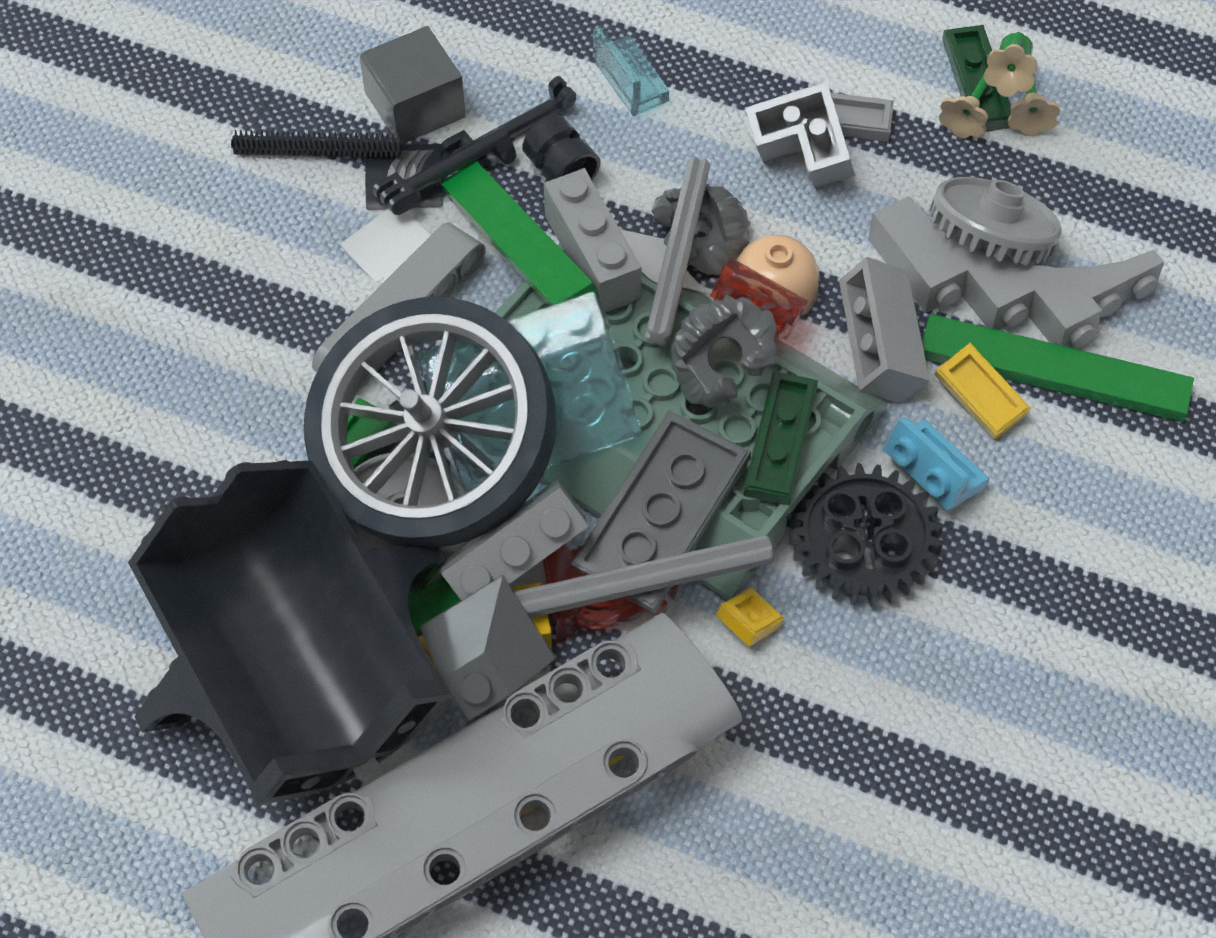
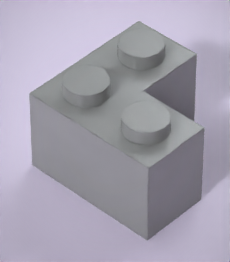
[745,81,856,188]

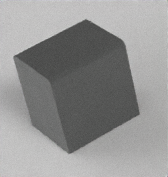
[360,26,466,144]

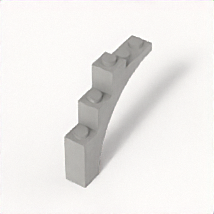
[868,196,1164,348]

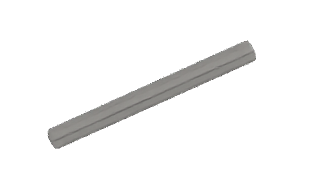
[645,156,711,346]
[515,535,774,618]

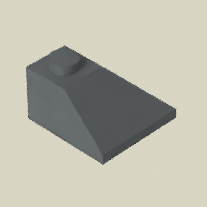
[419,575,556,721]

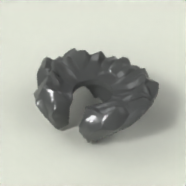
[651,184,751,275]
[671,295,777,408]

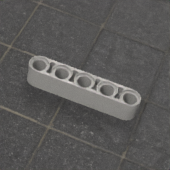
[312,222,486,389]

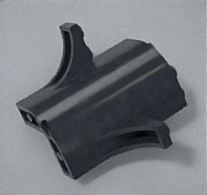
[128,460,451,805]

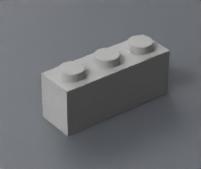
[544,168,642,315]
[839,257,930,403]
[441,479,589,600]

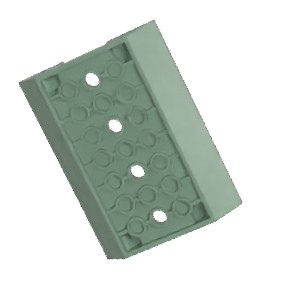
[444,243,887,600]

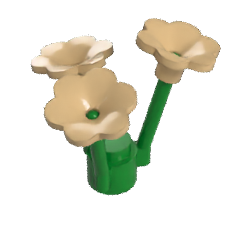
[939,32,1060,139]

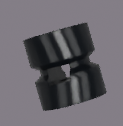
[522,114,601,181]

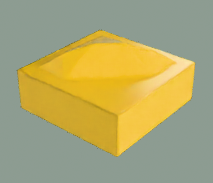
[716,587,785,647]

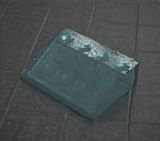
[417,291,643,493]

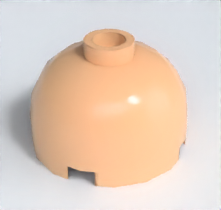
[732,234,820,324]

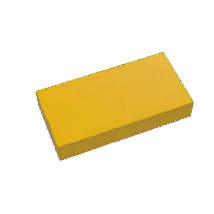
[935,343,1031,440]

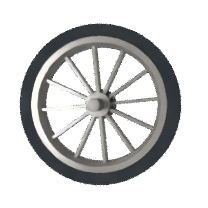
[304,297,556,548]

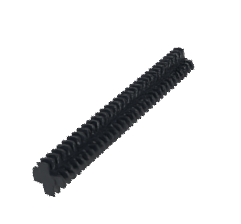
[231,130,403,158]

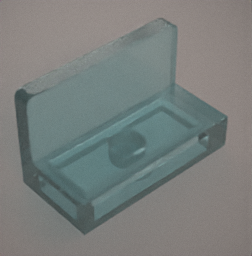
[593,26,669,116]

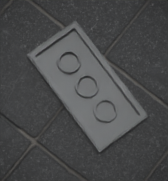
[571,410,751,614]

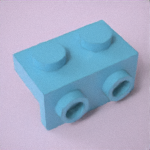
[883,418,990,511]

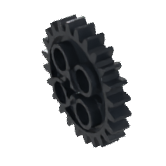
[789,463,943,607]

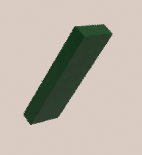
[942,25,1011,132]
[743,371,819,506]

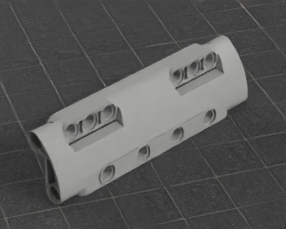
[181,613,742,938]

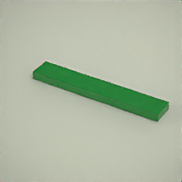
[440,161,598,318]
[922,314,1194,422]

